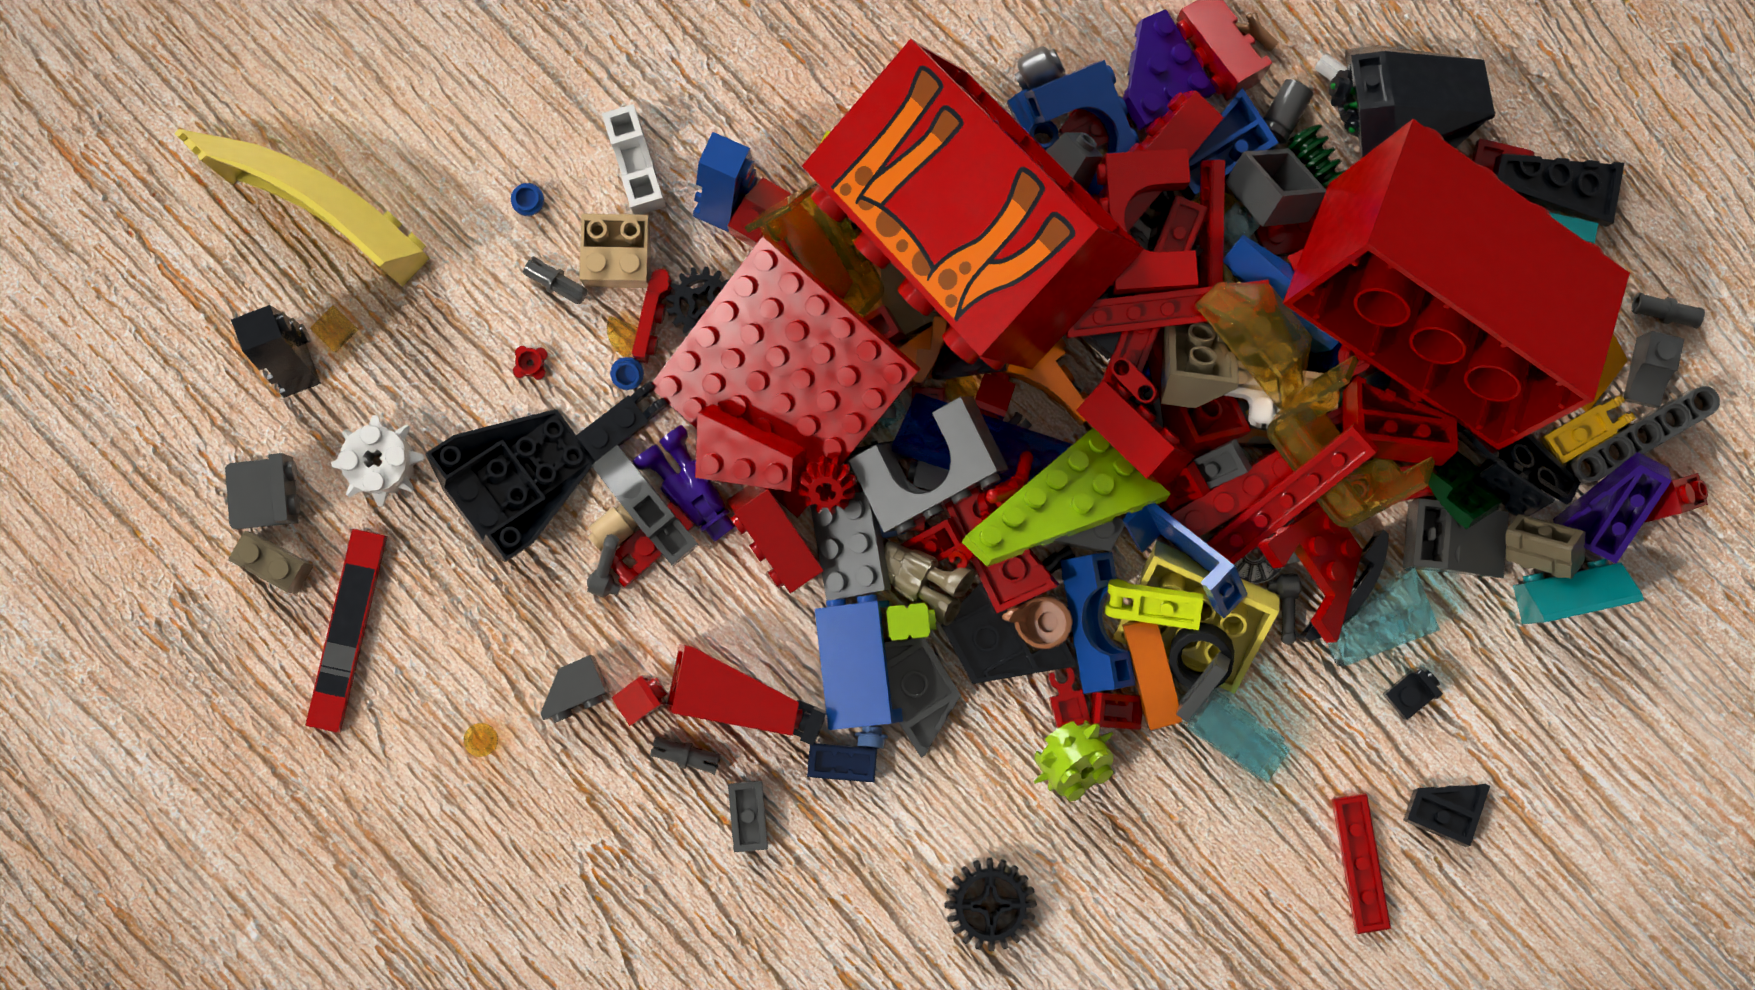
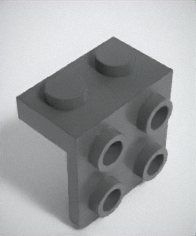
[225,453,300,530]

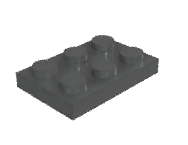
[810,491,891,601]

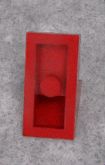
[901,518,963,562]

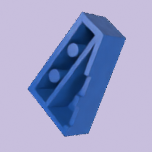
[1180,87,1279,201]
[693,132,758,232]

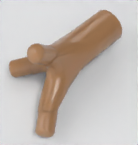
[1235,12,1279,52]

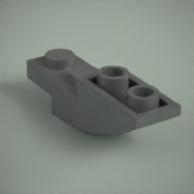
[591,445,699,567]

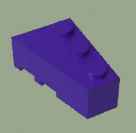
[1553,452,1672,564]

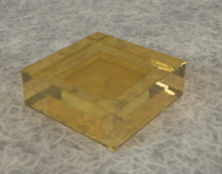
[310,305,359,353]

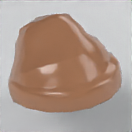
[1002,596,1073,649]

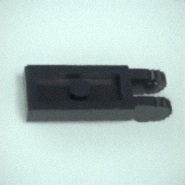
[576,381,668,461]

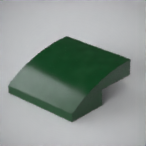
[1423,451,1502,530]

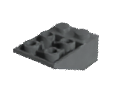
[1403,498,1509,578]

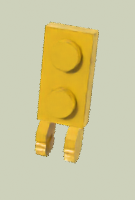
[1540,394,1636,464]

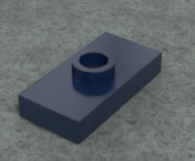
[807,743,877,783]

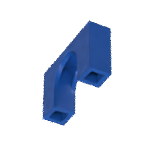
[1024,60,1140,195]

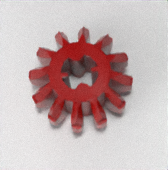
[799,455,856,515]

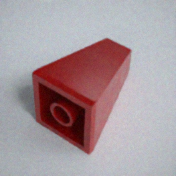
[666,644,802,736]

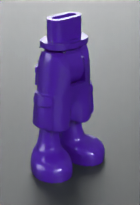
[632,425,735,542]

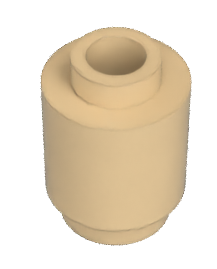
[588,504,638,551]

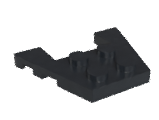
[941,582,1077,684]

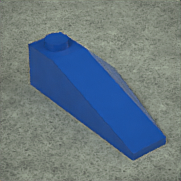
[1223,235,1338,354]

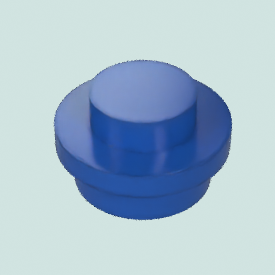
[511,183,544,216]
[610,357,644,390]

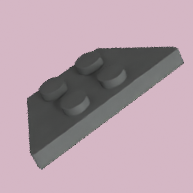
[885,638,961,758]

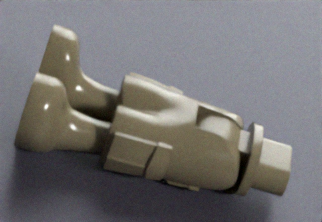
[882,537,975,626]

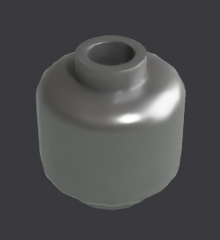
[1014,46,1065,90]

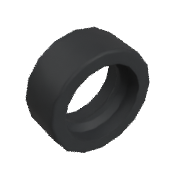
[1169,622,1235,689]

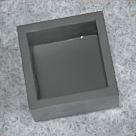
[1225,148,1326,227]

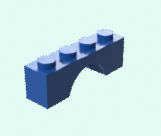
[1060,552,1136,694]

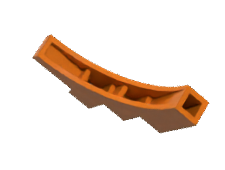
[899,324,1088,426]

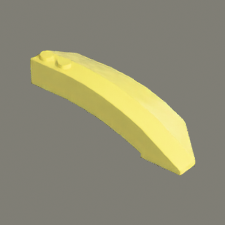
[175,129,430,287]

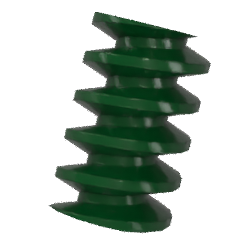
[1287,124,1346,190]

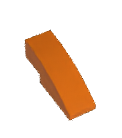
[1122,621,1183,730]

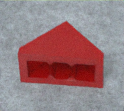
[1089,692,1142,730]

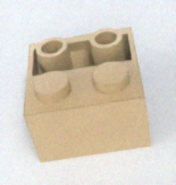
[579,214,651,288]

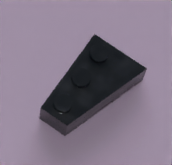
[231,305,321,398]

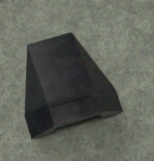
[1345,45,1495,158]
[426,409,596,562]

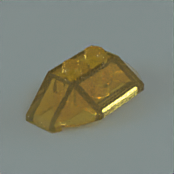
[1195,282,1312,409]

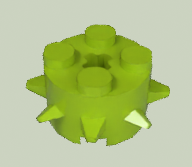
[1033,720,1114,801]

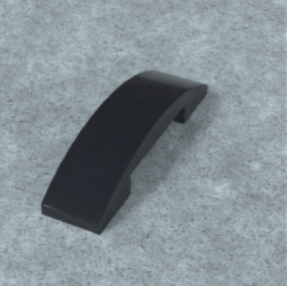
[1298,530,1389,642]

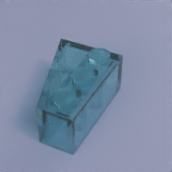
[1327,567,1440,666]
[1179,689,1290,783]

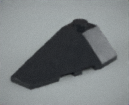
[1457,422,1581,505]

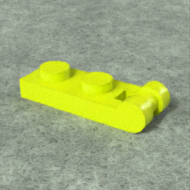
[1105,579,1204,630]

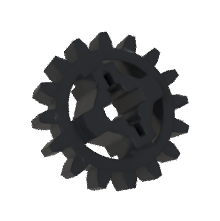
[666,267,730,336]

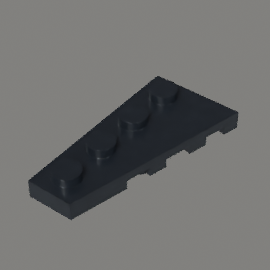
[1493,154,1624,227]

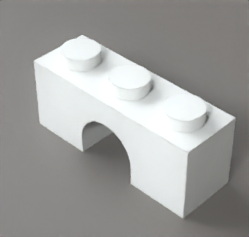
[602,104,666,215]

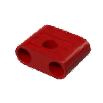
[1111,357,1159,404]

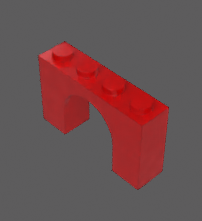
[1097,148,1198,295]

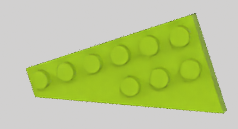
[962,428,1171,567]

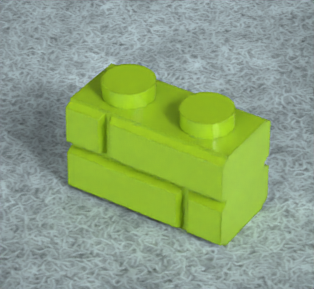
[886,603,936,641]

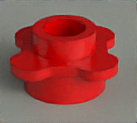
[513,346,548,380]

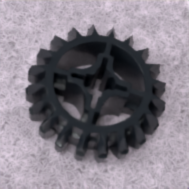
[944,857,1037,951]

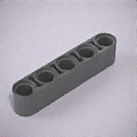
[1565,386,1720,485]

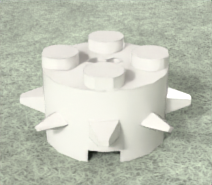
[331,415,424,507]

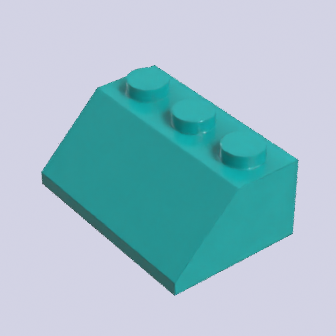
[1513,559,1644,624]

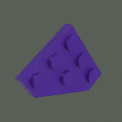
[1123,9,1216,130]

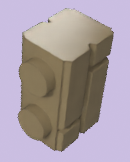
[1506,514,1585,579]
[228,531,313,594]

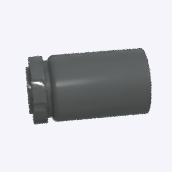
[1263,79,1314,145]

